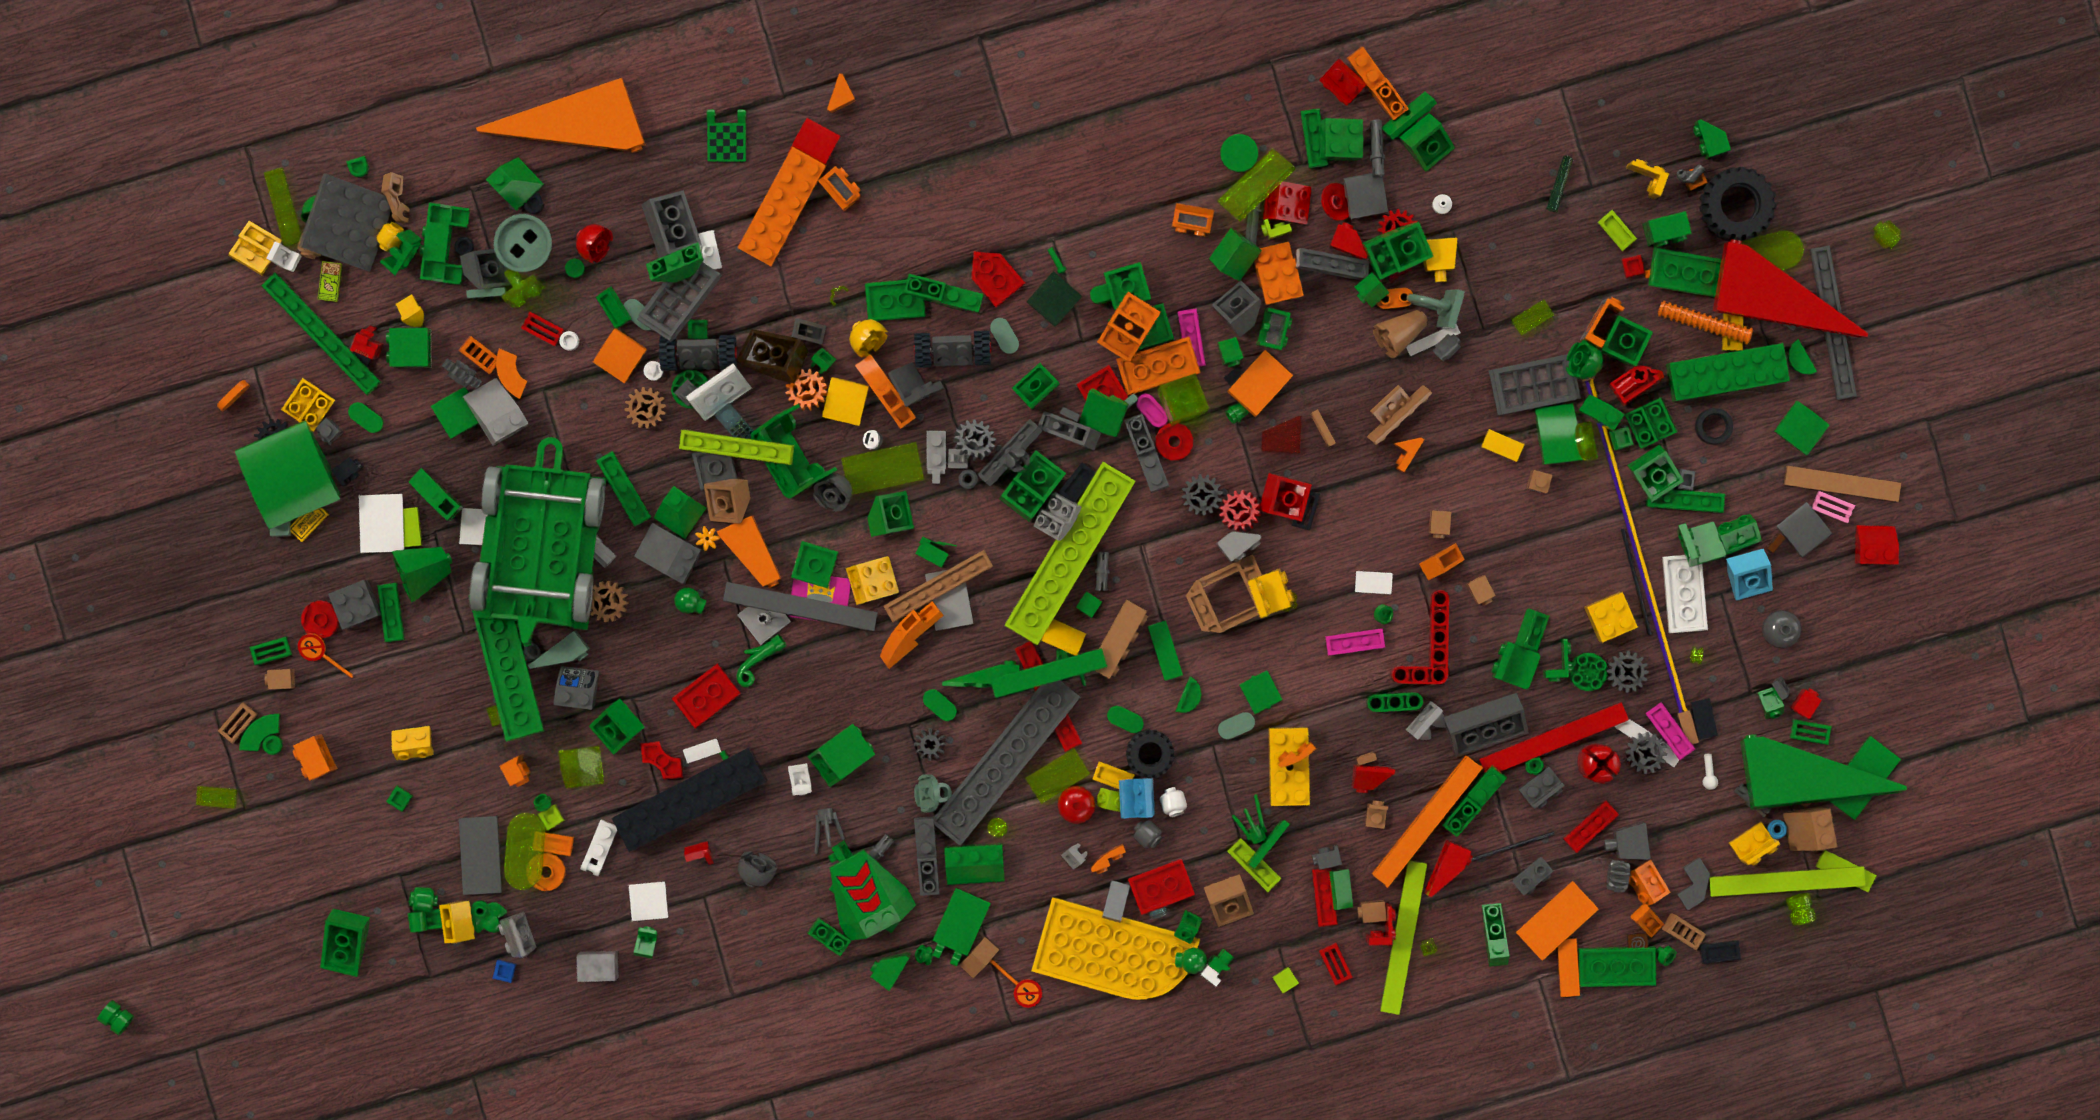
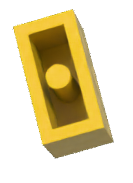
[439,901,475,943]

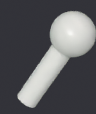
[1703,754,1718,790]

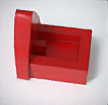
[684,841,714,865]

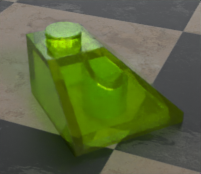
[558,745,604,788]

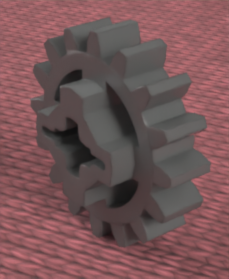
[442,359,482,389]
[953,419,996,461]
[1181,474,1223,516]
[1606,651,1649,693]
[1625,732,1668,774]

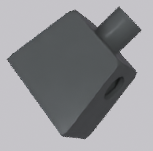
[1604,822,1650,860]

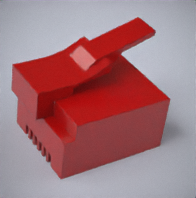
[350,325,384,359]

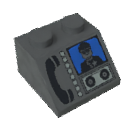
[553,666,599,710]

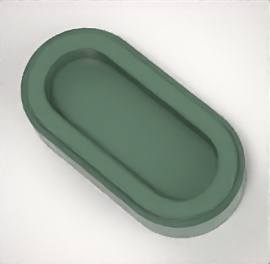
[624,299,657,331]
[990,318,1019,354]
[1218,712,1255,739]

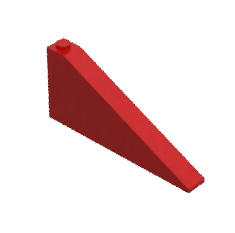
[1713,239,1868,338]

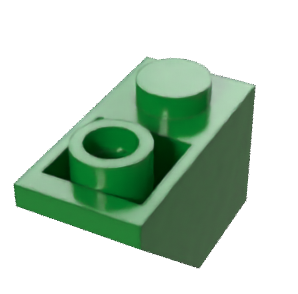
[1693,120,1731,159]
[1217,337,1243,368]

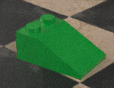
[320,909,370,977]

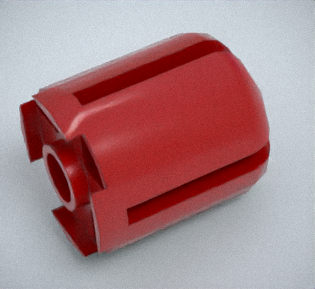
[1577,743,1621,784]

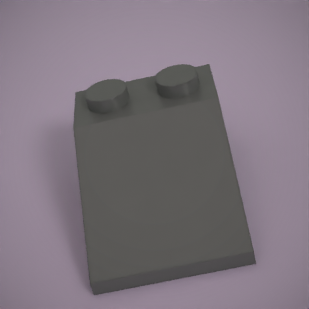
[634,523,703,584]

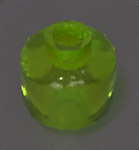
[1873,220,1902,249]

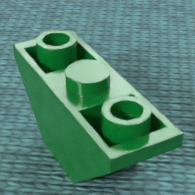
[646,242,704,282]

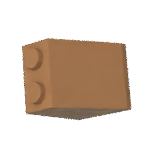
[1783,806,1837,851]

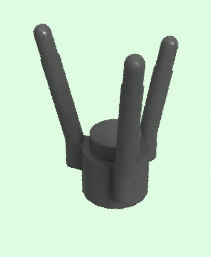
[814,808,845,854]

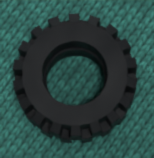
[1126,729,1175,778]

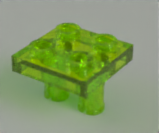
[501,269,545,308]

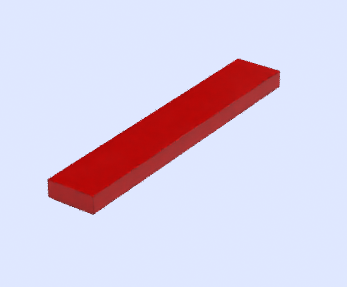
[1015,641,1082,752]

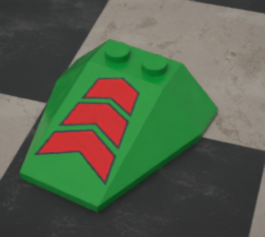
[830,849,916,940]

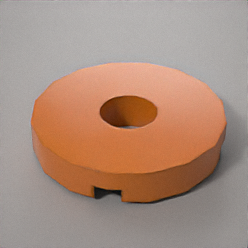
[527,853,566,891]

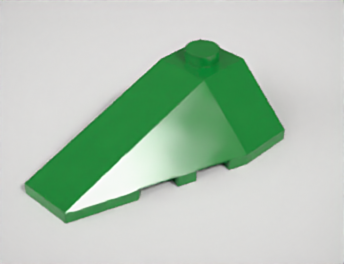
[942,660,1020,687]

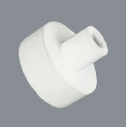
[1432,194,1452,214]

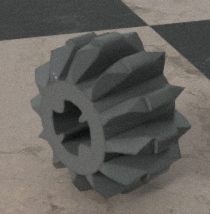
[914,728,947,761]
[1606,860,1630,893]

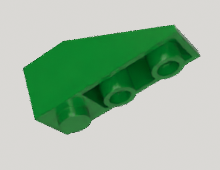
[408,468,464,521]
[1482,903,1510,967]

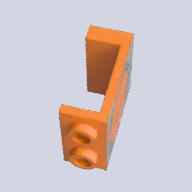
[1579,297,1625,349]

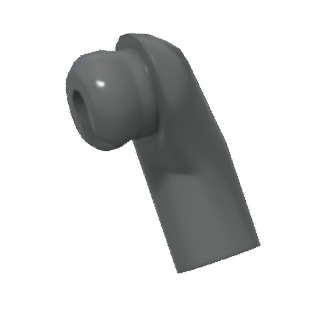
[1676,164,1705,183]

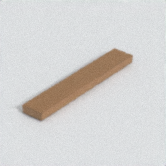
[1784,466,1901,502]
[884,550,993,622]

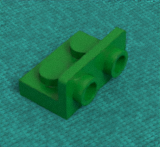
[1716,514,1762,555]

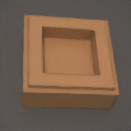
[1355,752,1377,765]

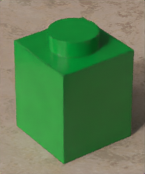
[1355,272,1389,308]

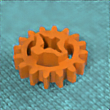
[785,369,827,411]

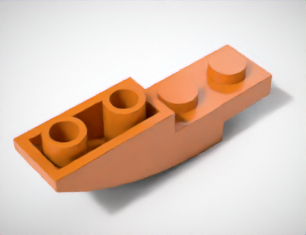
[1347,46,1409,120]
[855,354,916,429]
[880,601,944,669]

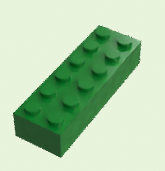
[1666,343,1790,402]

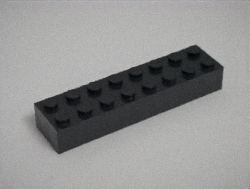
[612,747,768,852]

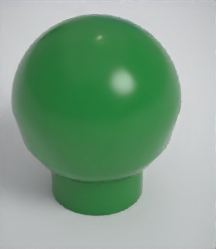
[674,587,707,614]
[1175,947,1207,974]

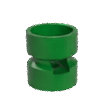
[97,1000,134,1036]

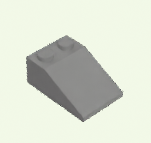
[463,378,528,446]

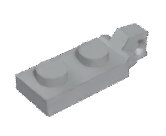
[927,431,946,484]

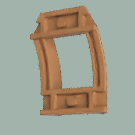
[1186,554,1262,633]

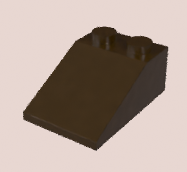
[737,329,808,383]

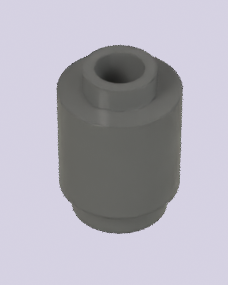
[1433,334,1461,362]

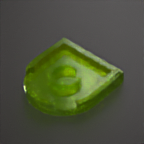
[1575,421,1598,461]

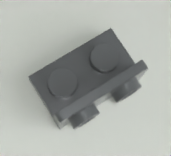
[1518,766,1565,809]

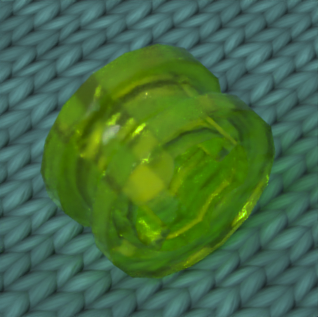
[1690,646,1703,664]

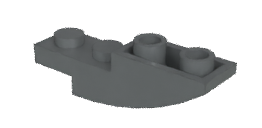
[1124,414,1169,494]
[914,816,939,896]

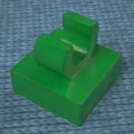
[811,348,837,374]
[828,840,852,863]

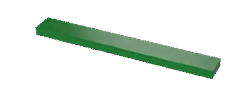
[261,273,382,396]

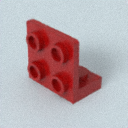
[1263,181,1312,225]
[1366,903,1396,945]

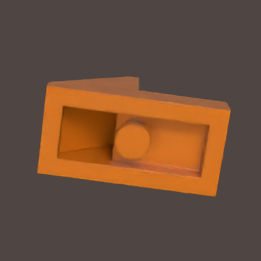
[1393,438,1424,473]
[1631,904,1665,938]

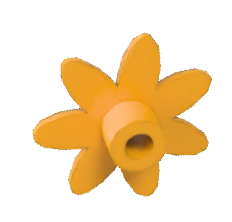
[696,526,720,551]

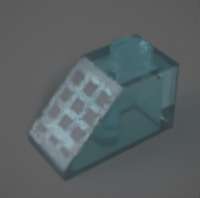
[715,403,754,439]

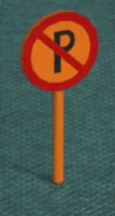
[298,633,353,678]
[990,959,1042,1008]

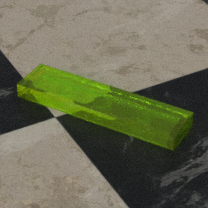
[264,167,301,247]

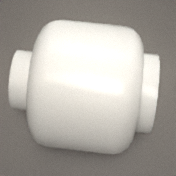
[1160,787,1187,817]

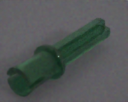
[1546,155,1573,213]

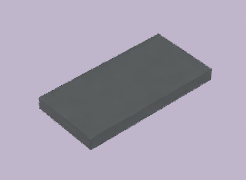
[459,816,502,895]

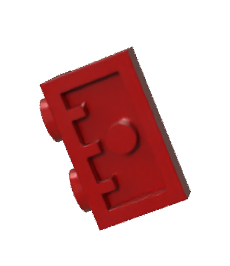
[1319,58,1367,106]

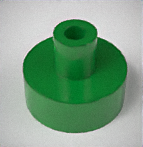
[1656,946,1677,966]

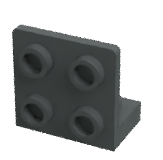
[888,362,944,407]

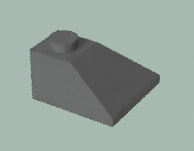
[460,249,512,290]
[1212,281,1261,337]

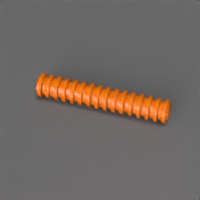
[1658,300,1753,345]

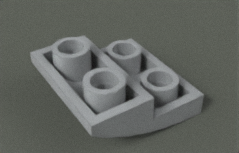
[1034,492,1082,541]

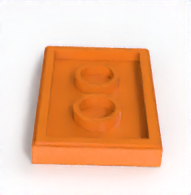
[1227,350,1293,417]

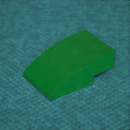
[1362,221,1434,280]
[1535,403,1583,465]
[999,450,1066,522]

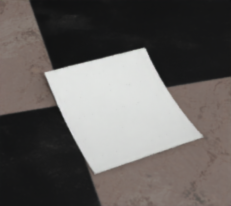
[459,508,488,545]

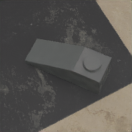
[1038,411,1101,450]

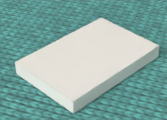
[686,364,751,421]

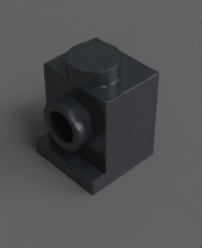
[331,457,364,486]

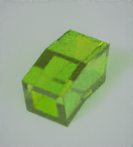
[1420,938,1438,957]

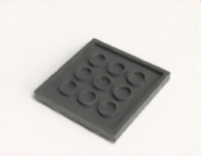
[299,173,391,272]

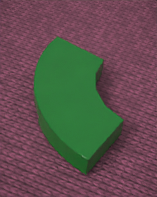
[239,713,281,751]

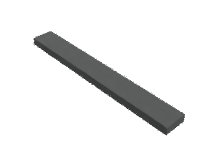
[1810,245,1857,400]
[723,582,878,632]

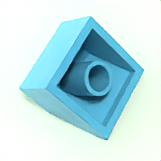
[1726,549,1773,600]

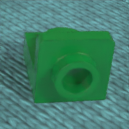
[1758,687,1784,719]
[1174,910,1202,944]

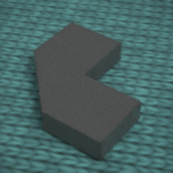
[1677,857,1710,910]

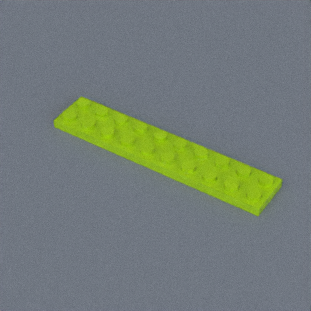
[1004,462,1136,645]

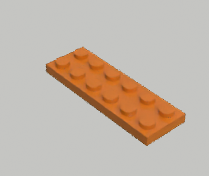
[738,147,827,266]

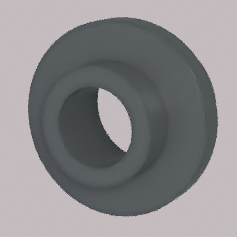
[959,470,978,489]

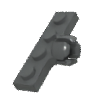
[977,419,1042,486]

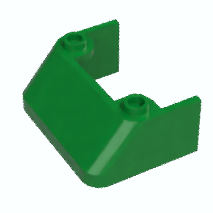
[751,404,837,499]

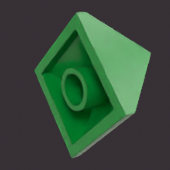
[1209,227,1262,281]
[1012,363,1060,410]

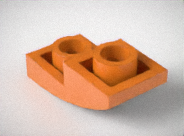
[1277,742,1316,767]
[1091,844,1126,874]

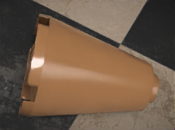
[1373,310,1428,358]

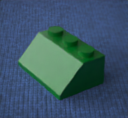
[944,843,1005,885]

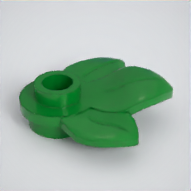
[471,900,507,933]

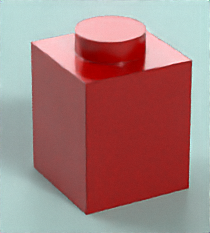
[1790,688,1822,719]

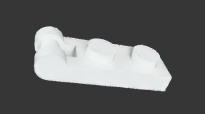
[580,819,618,876]

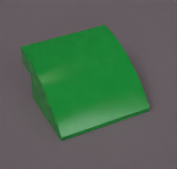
[235,420,340,529]

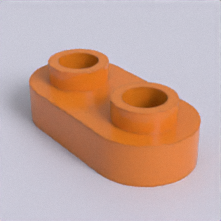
[1376,288,1413,309]

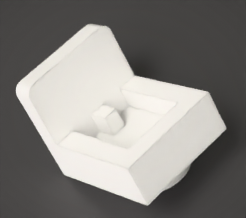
[266,242,301,272]
[788,763,812,796]

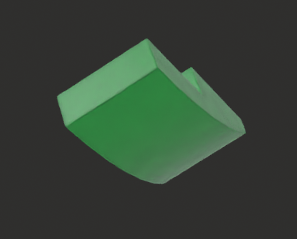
[807,917,851,957]

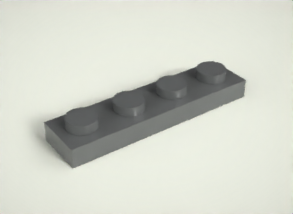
[1296,248,1369,281]

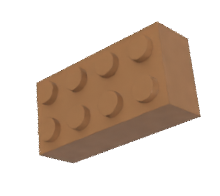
[1095,600,1148,679]

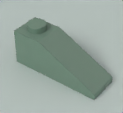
[528,631,590,669]

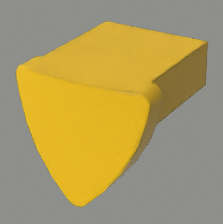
[396,294,424,327]

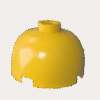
[849,319,888,358]

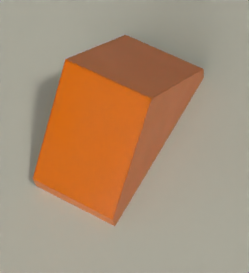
[827,73,856,113]

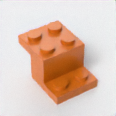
[1254,242,1304,305]
[1097,292,1161,363]

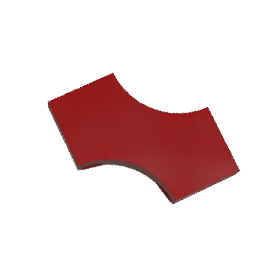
[640,741,683,779]

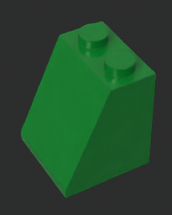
[807,724,875,787]

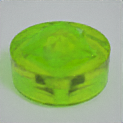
[987,818,1008,838]

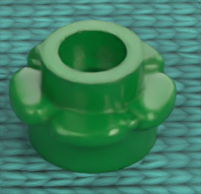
[1525,757,1544,775]
[533,794,552,812]

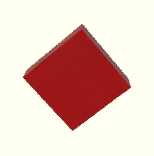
[1621,254,1645,278]

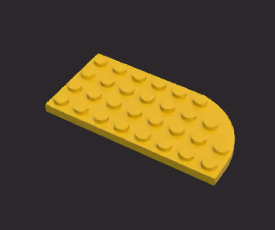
[1031,897,1200,1000]

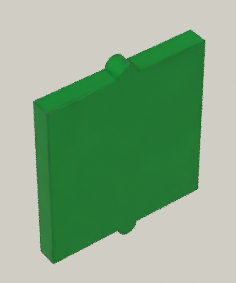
[1239,670,1283,714]

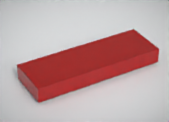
[1563,800,1619,853]
[1312,867,1338,927]

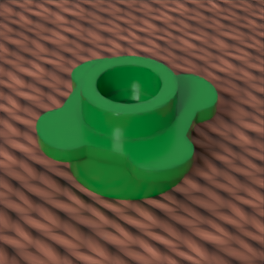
[915,945,933,966]

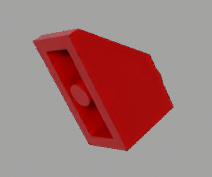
[1329,222,1368,260]

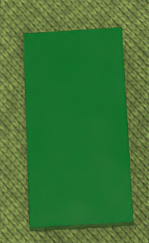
[1648,248,1722,298]
[1829,736,1901,820]
[1578,946,1656,987]

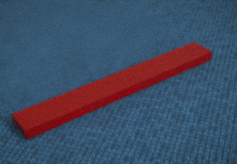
[1479,702,1629,773]

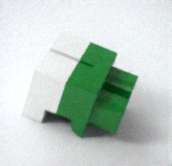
[1200,949,1234,986]

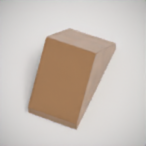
[959,937,999,978]

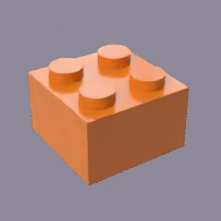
[293,734,338,781]

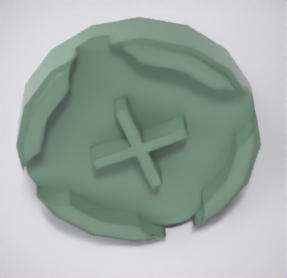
[914,774,952,813]

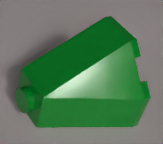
[392,547,452,602]

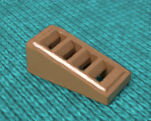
[1662,913,1706,951]

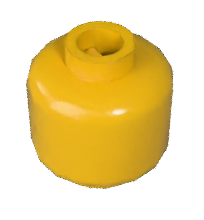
[376,222,404,252]

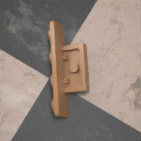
[1367,385,1432,445]

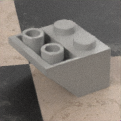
[1216,531,1262,562]

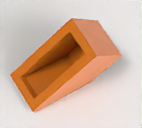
[1419,543,1465,580]

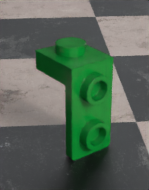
[1543,638,1572,682]

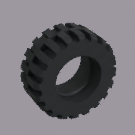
[1699,167,1777,242]

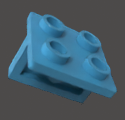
[1119,778,1155,818]

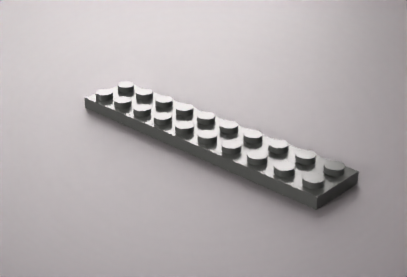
[934,680,1081,846]

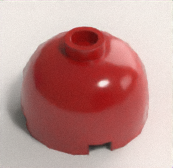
[576,224,613,263]
[1057,786,1096,824]

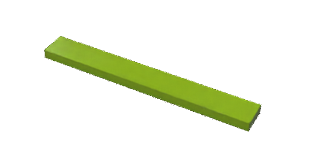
[1380,860,1427,1015]
[1709,866,1866,897]

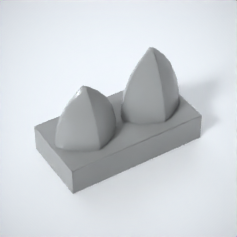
[1406,701,1446,740]

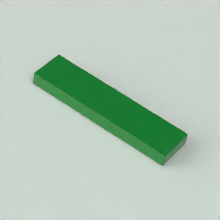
[596,451,651,527]
[1646,489,1725,513]

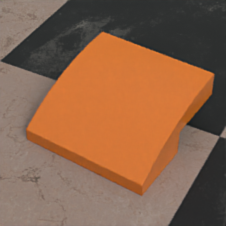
[593,328,647,383]

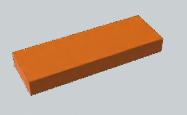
[1557,938,1580,997]

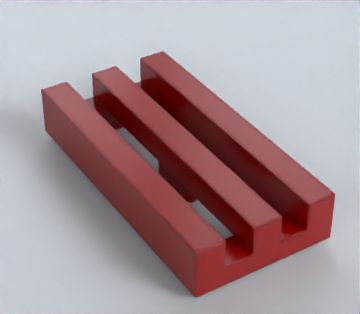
[521,311,564,346]
[1319,942,1353,986]

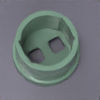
[494,214,552,272]

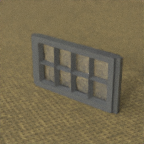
[637,262,722,342]
[1488,354,1581,415]

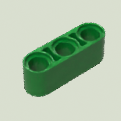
[1366,692,1423,712]

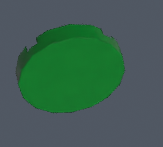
[1220,134,1258,172]

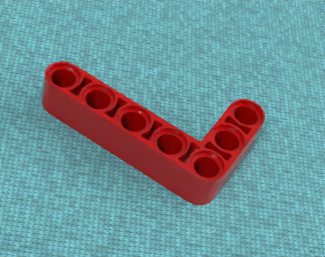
[1390,590,1449,684]

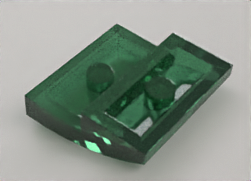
[1027,271,1082,327]

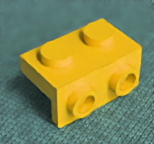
[391,726,434,761]

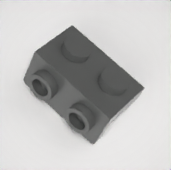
[1512,857,1553,895]

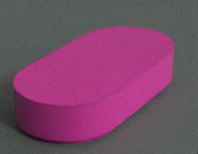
[1136,394,1168,427]

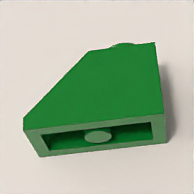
[1579,394,1625,431]

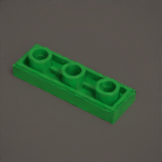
[1382,92,1437,140]

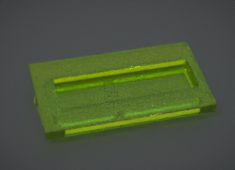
[1025,748,1090,804]

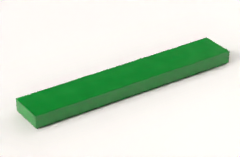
[990,648,1107,698]

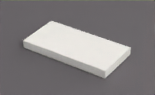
[1662,555,1708,633]

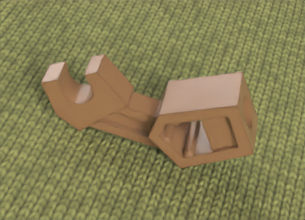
[381,172,410,224]

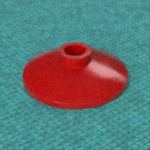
[1321,183,1349,221]

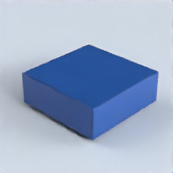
[493,959,516,983]

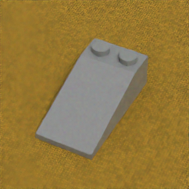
[498,912,537,957]

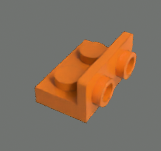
[1629,859,1671,906]

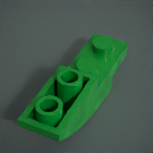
[904,274,984,314]
[1442,765,1507,837]

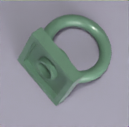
[1407,289,1465,329]

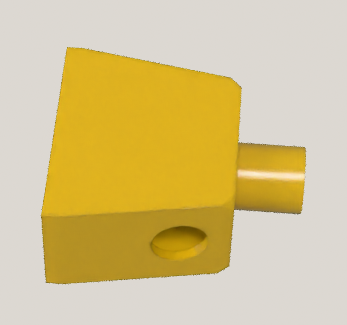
[1423,238,1457,282]

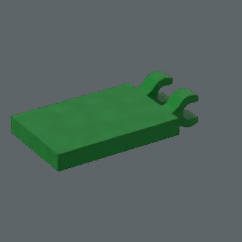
[932,888,991,966]

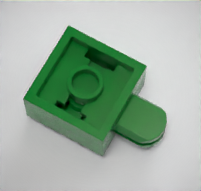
[1090,262,1151,311]

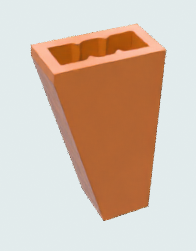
[717,516,782,588]

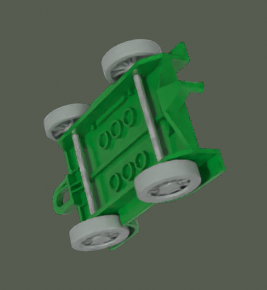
[470,437,607,647]

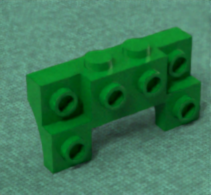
[420,203,470,285]

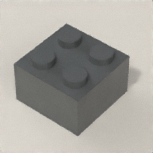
[328,580,381,630]

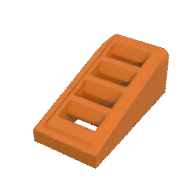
[459,335,497,375]

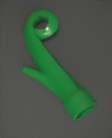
[736,634,787,687]

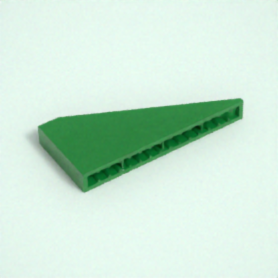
[1740,734,1907,810]

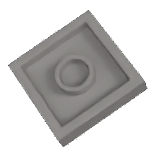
[737,607,791,645]

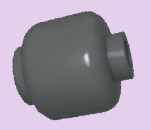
[1134,820,1162,849]

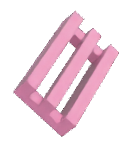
[1812,491,1855,523]

